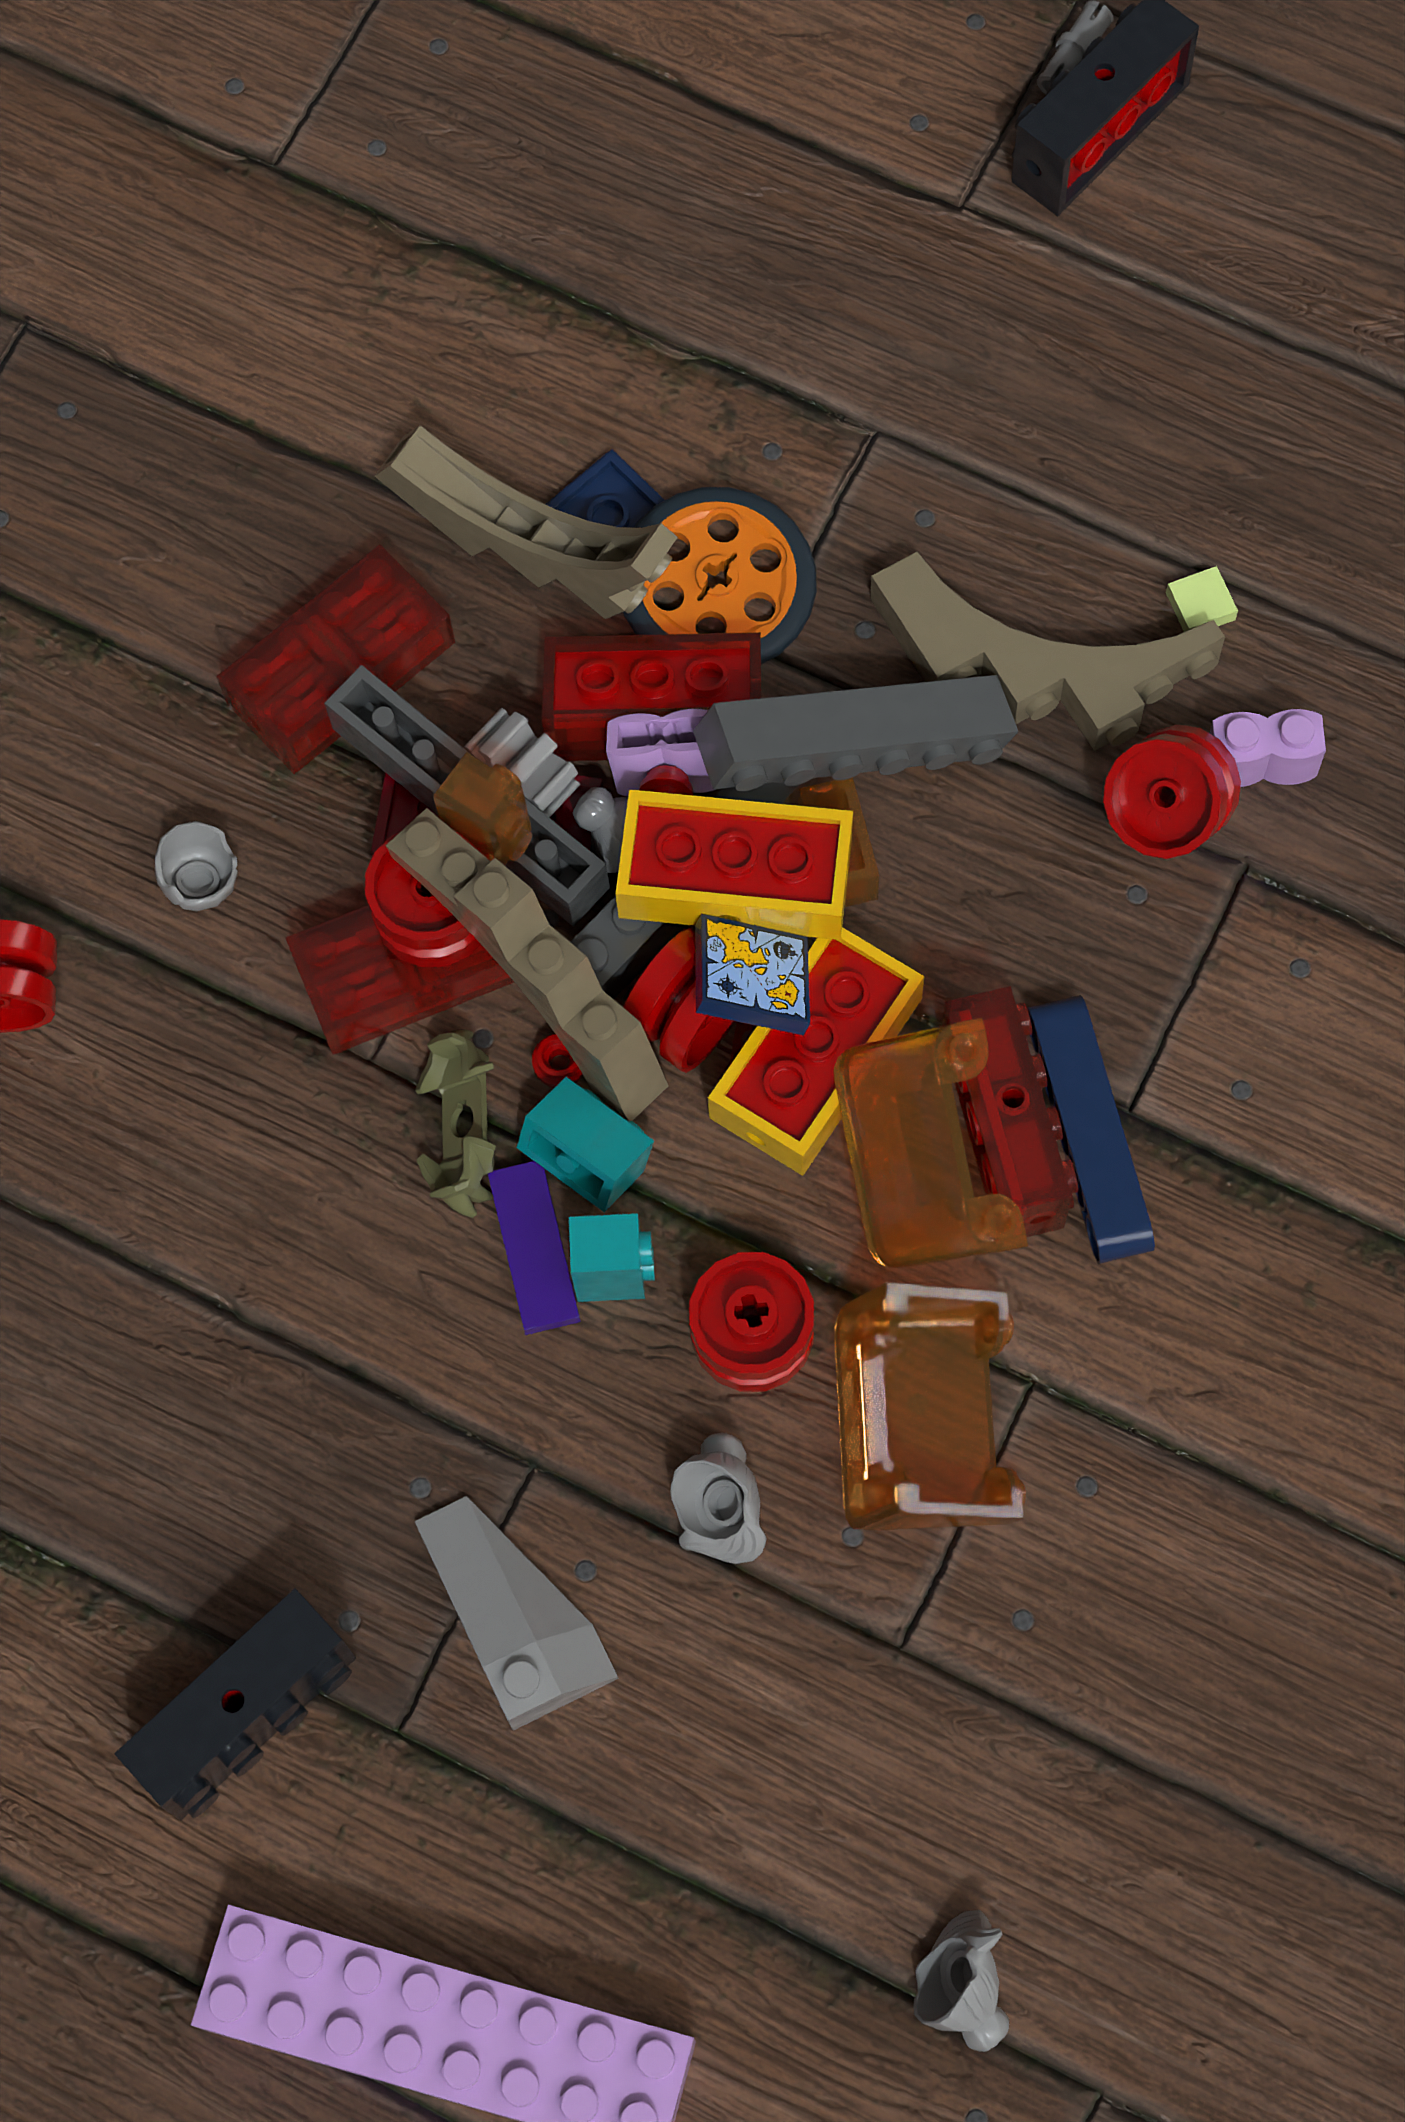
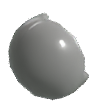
[154,821,238,911]

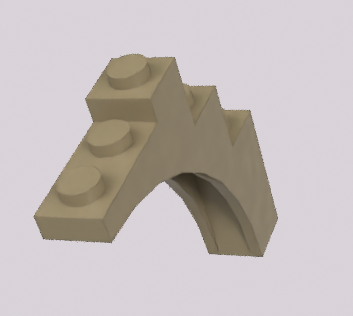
[375,425,678,619]
[870,551,1225,751]
[386,808,669,1121]

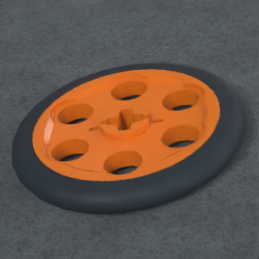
[623,487,817,669]

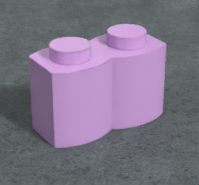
[606,709,716,797]
[1210,709,1326,787]

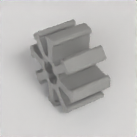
[463,708,580,817]

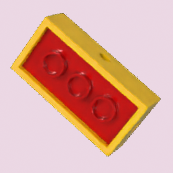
[615,789,853,940]
[708,927,924,1176]

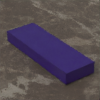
[488,1161,580,1335]

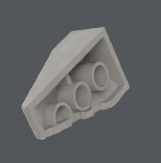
[414,1496,618,1731]

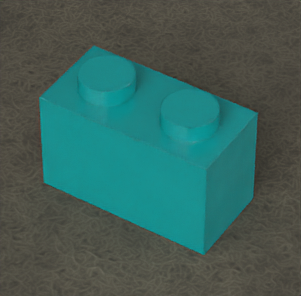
[516,1077,654,1212]
[569,1213,655,1302]

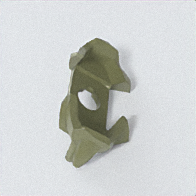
[415,1029,496,1218]

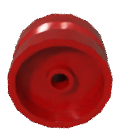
[1103,724,1241,859]
[365,831,481,967]
[0,919,57,1033]
[623,928,735,1073]
[689,1252,814,1392]

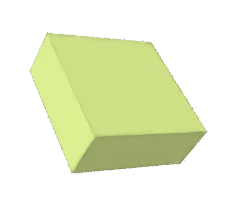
[1166,566,1238,632]

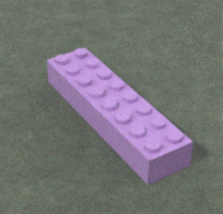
[191,1905,696,2122]

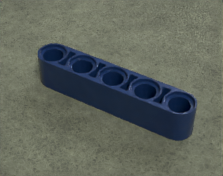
[1026,995,1155,1264]

